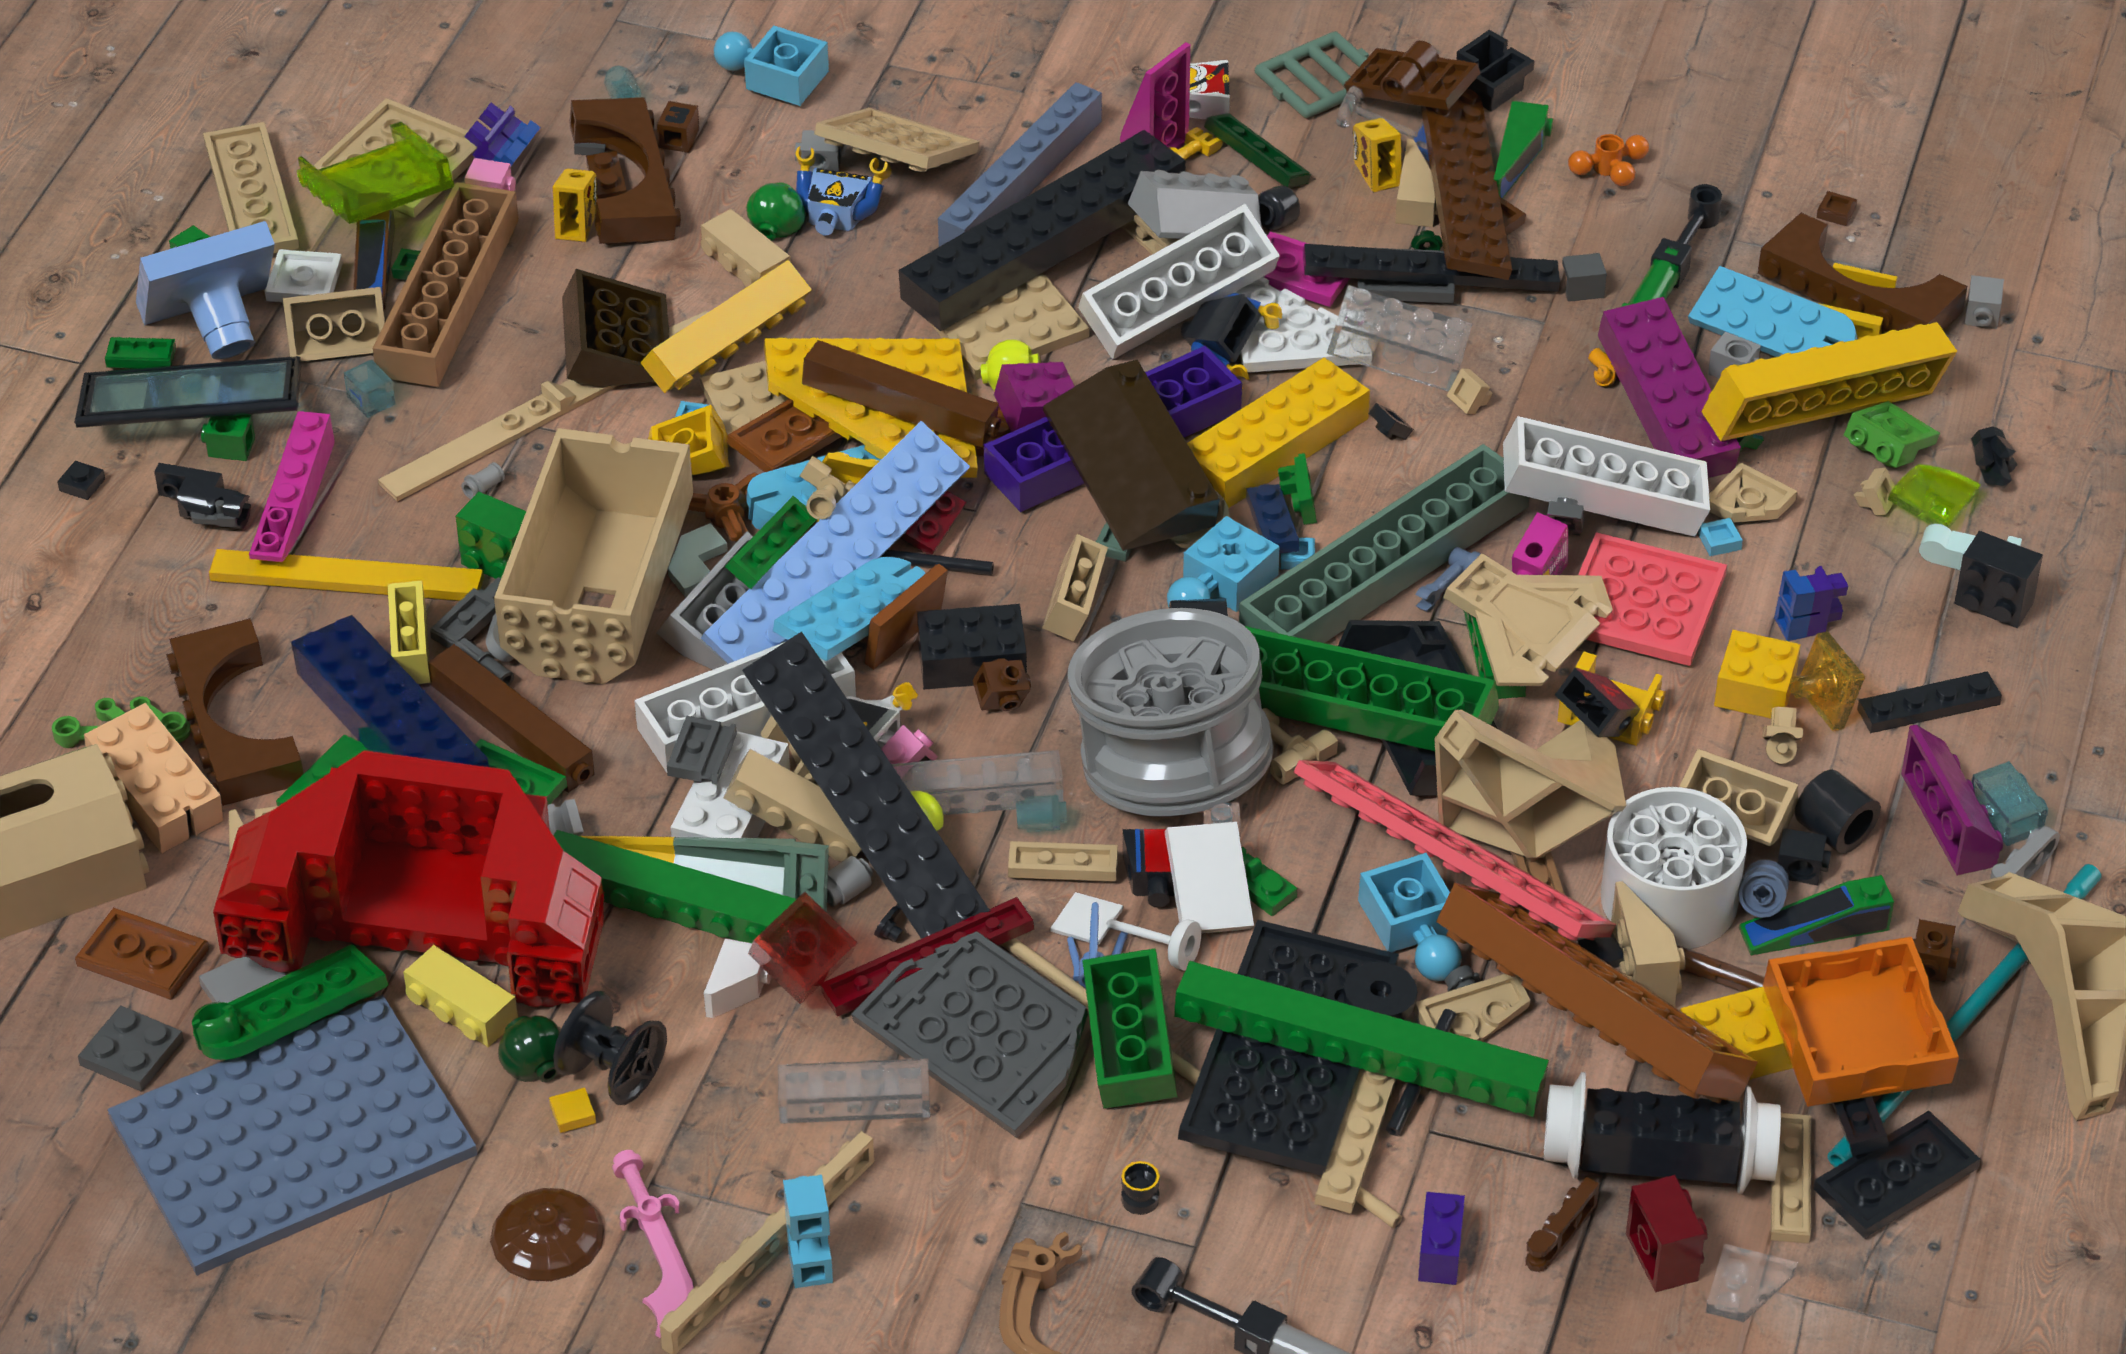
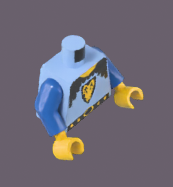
[795,146,892,235]

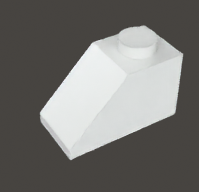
[704,939,773,1018]

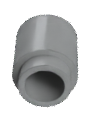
[827,856,873,906]

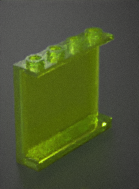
[297,121,454,224]

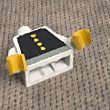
[846,682,918,748]

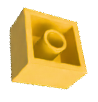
[1714,630,1801,719]

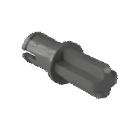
[455,638,514,686]

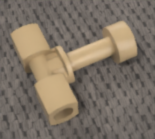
[800,456,856,520]
[1263,708,1338,784]

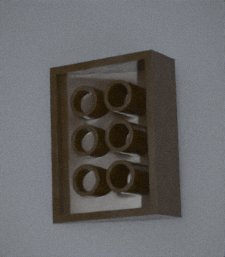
[562,269,670,387]

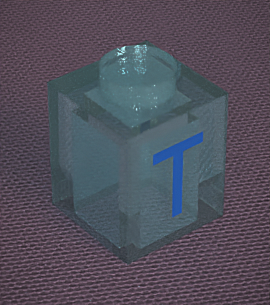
[344,359,396,418]

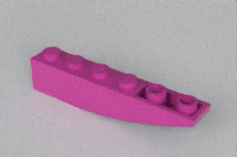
[249,411,335,562]

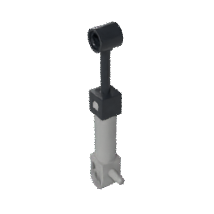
[1131,1257,1350,1354]

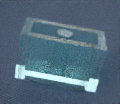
[1971,761,2048,846]

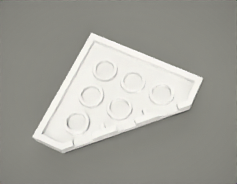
[1234,277,1373,372]

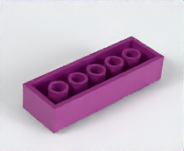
[1598,297,1741,478]

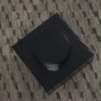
[1368,403,1414,440]
[57,461,105,500]

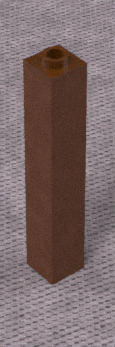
[802,340,1001,448]
[428,644,595,793]

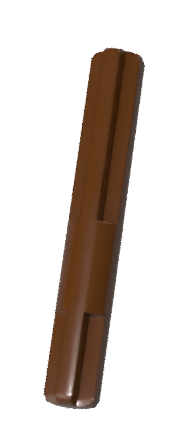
[1677,945,1765,992]

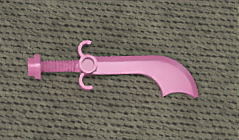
[612,1150,694,1338]

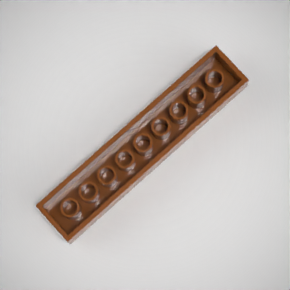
[1436,883,1758,1103]

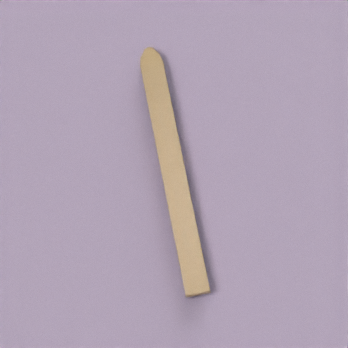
[378,311,708,502]

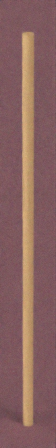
[1001,938,1402,1228]

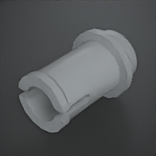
[461,462,505,499]

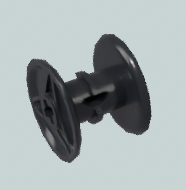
[553,991,667,1105]

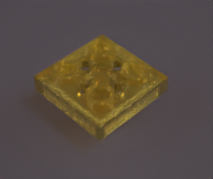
[1790,632,1865,731]

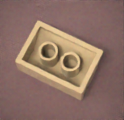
[283,287,385,362]
[1679,749,1798,846]

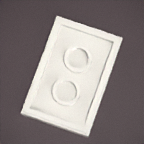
[1165,822,1254,934]

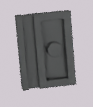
[667,716,737,785]

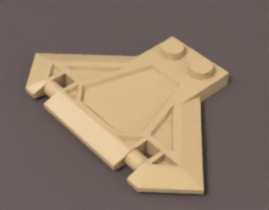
[1443,553,1613,686]

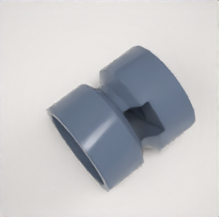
[1738,860,1789,918]

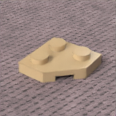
[1709,463,1797,523]

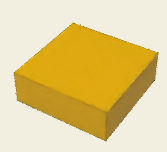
[549,1087,596,1133]

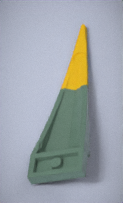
[581,836,829,918]

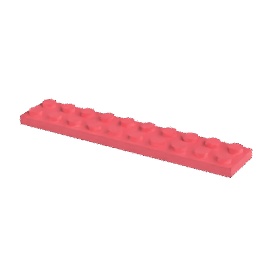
[1293,760,1616,941]

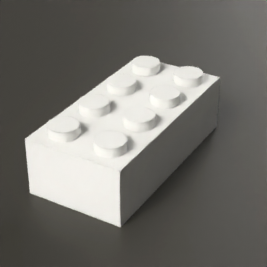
[670,731,790,838]

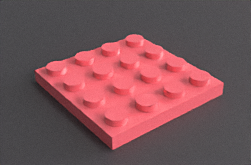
[1578,532,1727,666]

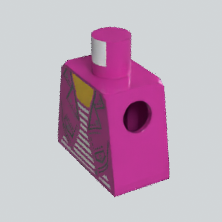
[1512,512,1568,575]

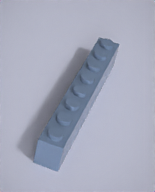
[938,82,1102,247]

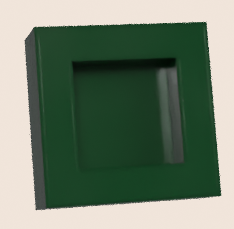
[391,248,421,280]

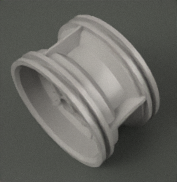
[1068,608,1273,816]

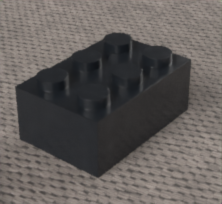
[917,604,1027,690]

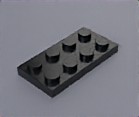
[1813,1110,1980,1239]

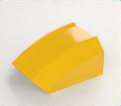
[648,405,730,475]

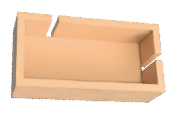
[84,703,223,853]

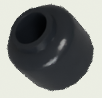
[1258,185,1300,230]

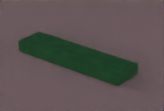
[1204,113,1311,188]

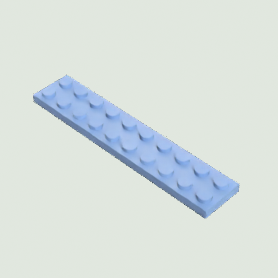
[701,421,970,664]

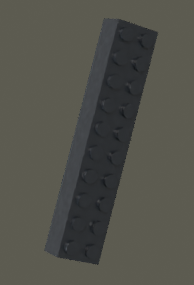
[898,130,1186,331]

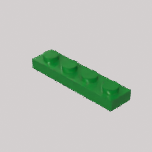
[725,496,817,589]

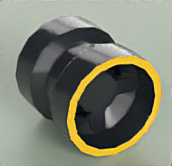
[1121,1161,1160,1215]

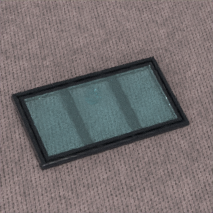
[74,356,302,428]

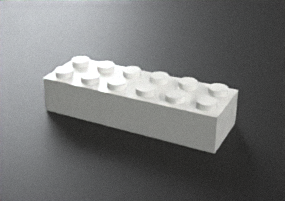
[1078,204,1280,360]
[1503,416,1710,537]
[635,642,856,772]

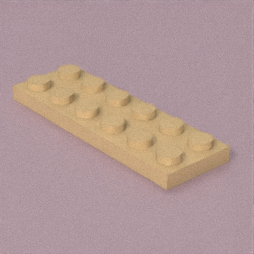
[203,122,299,253]

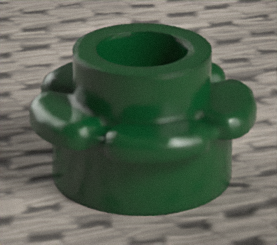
[1411,230,1443,251]

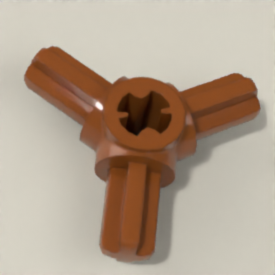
[688,473,759,542]

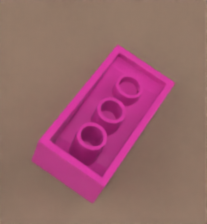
[1120,42,1191,149]

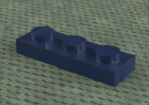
[1246,484,1299,554]

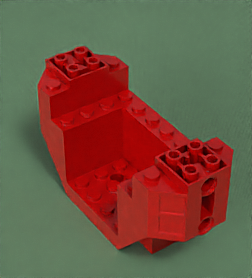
[213,750,604,1007]

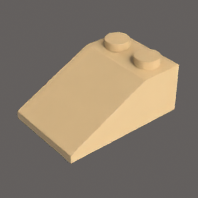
[1611,881,1685,1007]

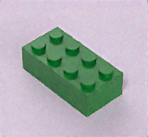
[1082,948,1178,1109]

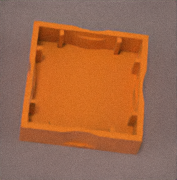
[1763,936,1959,1107]

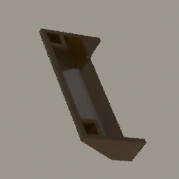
[1043,360,1220,551]

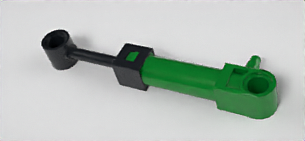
[1621,184,1722,307]

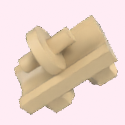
[1762,707,1803,764]

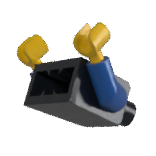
[1181,293,1282,389]

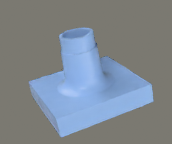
[136,221,275,359]

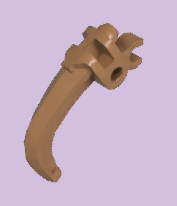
[999,1231,1082,1354]

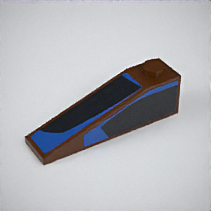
[353,196,395,310]

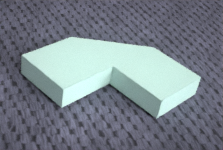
[668,523,728,597]

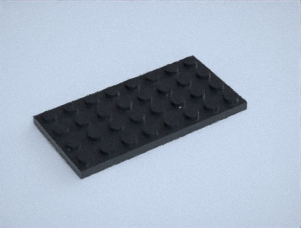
[1178,920,1399,1176]

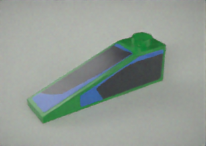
[1493,101,1553,198]
[1739,875,1894,956]

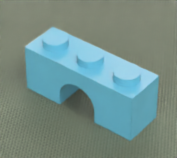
[783,1175,833,1288]

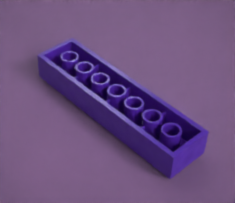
[984,346,1242,512]

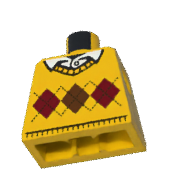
[1352,118,1402,192]
[553,169,597,242]

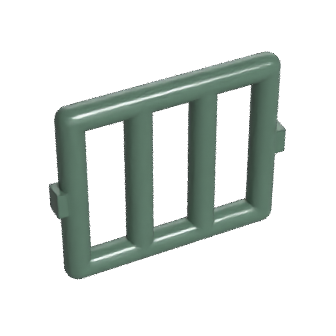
[1254,31,1369,118]

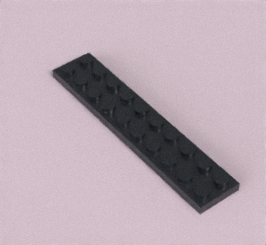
[742,631,990,939]

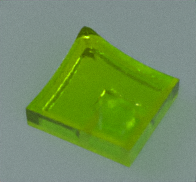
[1888,464,1981,528]

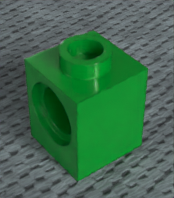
[201,414,255,461]

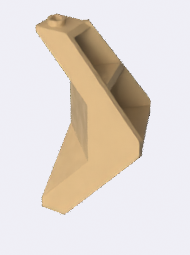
[1435,710,1626,858]
[1958,872,2126,1121]

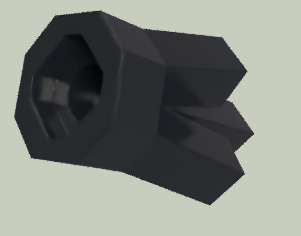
[1971,426,2018,488]

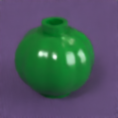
[746,183,806,240]

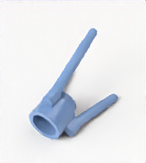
[1067,902,1128,988]

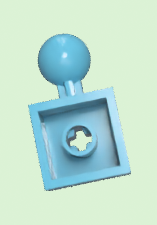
[714,25,829,106]
[1167,516,1280,612]
[1358,853,1462,981]

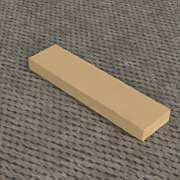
[1770,1113,1811,1243]

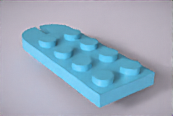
[1688,266,1857,357]
[746,445,880,530]
[773,557,925,662]

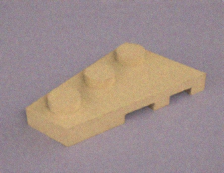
[1414,974,1531,1042]

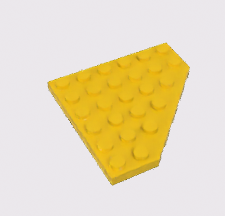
[764,338,978,478]

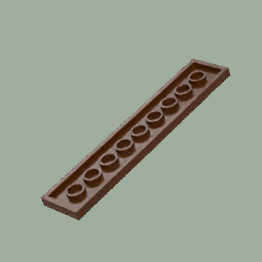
[1421,89,1512,280]

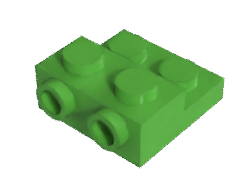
[1843,401,1940,468]

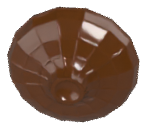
[490,1188,604,1282]

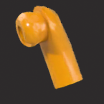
[1588,348,1617,387]

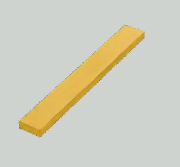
[209,549,484,601]

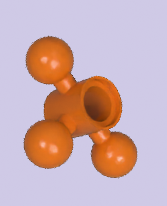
[1568,134,1649,186]

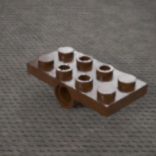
[1344,40,1480,110]

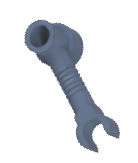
[1415,547,1488,612]

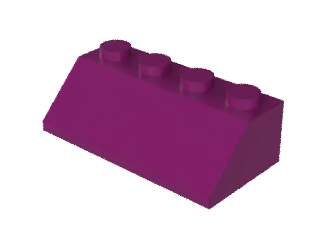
[1901,724,2003,875]

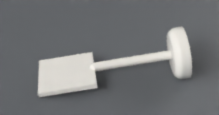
[1050,892,1201,971]

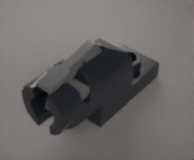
[154,463,251,529]

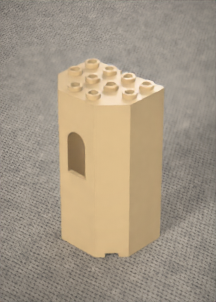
[494,428,693,684]
[0,744,149,939]

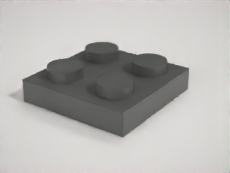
[78,1005,184,1092]

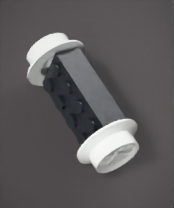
[1544,1072,1781,1194]

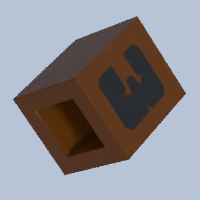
[657,101,700,153]

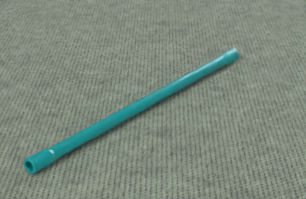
[1827,864,2101,1167]

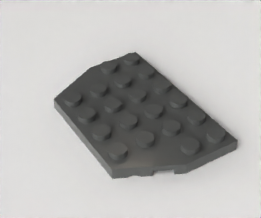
[851,931,1088,1138]

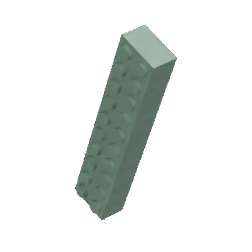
[1239,444,1530,643]

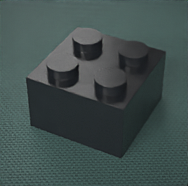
[1954,531,2043,628]

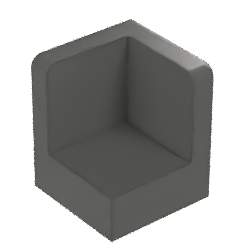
[1562,253,1607,302]

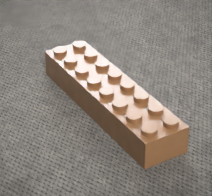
[372,182,519,387]

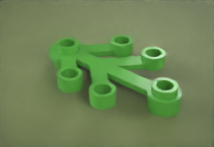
[52,696,191,748]

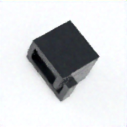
[1456,29,1534,112]

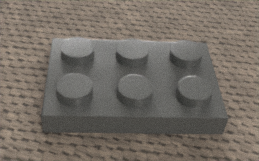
[1357,247,1454,303]

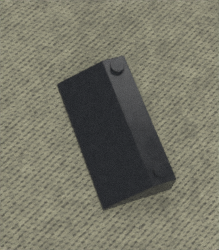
[1338,620,1498,796]

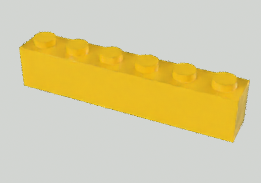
[641,260,812,394]

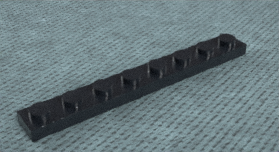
[1303,244,1560,292]

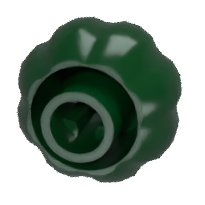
[498,1016,561,1082]

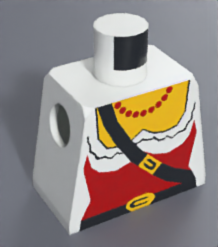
[1189,60,1230,119]

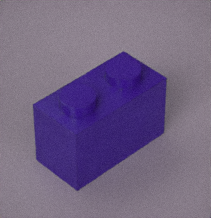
[1418,1192,1465,1285]

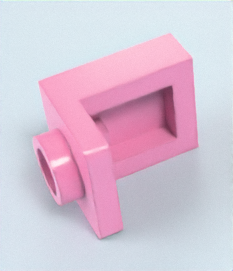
[881,725,938,780]

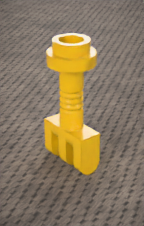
[1169,127,1223,159]

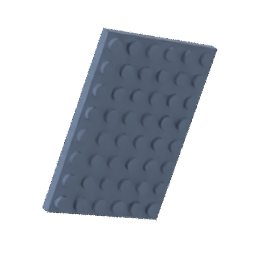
[107,995,477,1276]

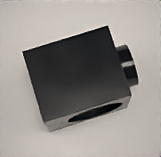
[1777,828,1831,886]

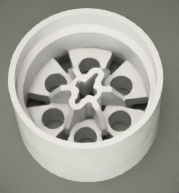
[1601,787,1747,949]

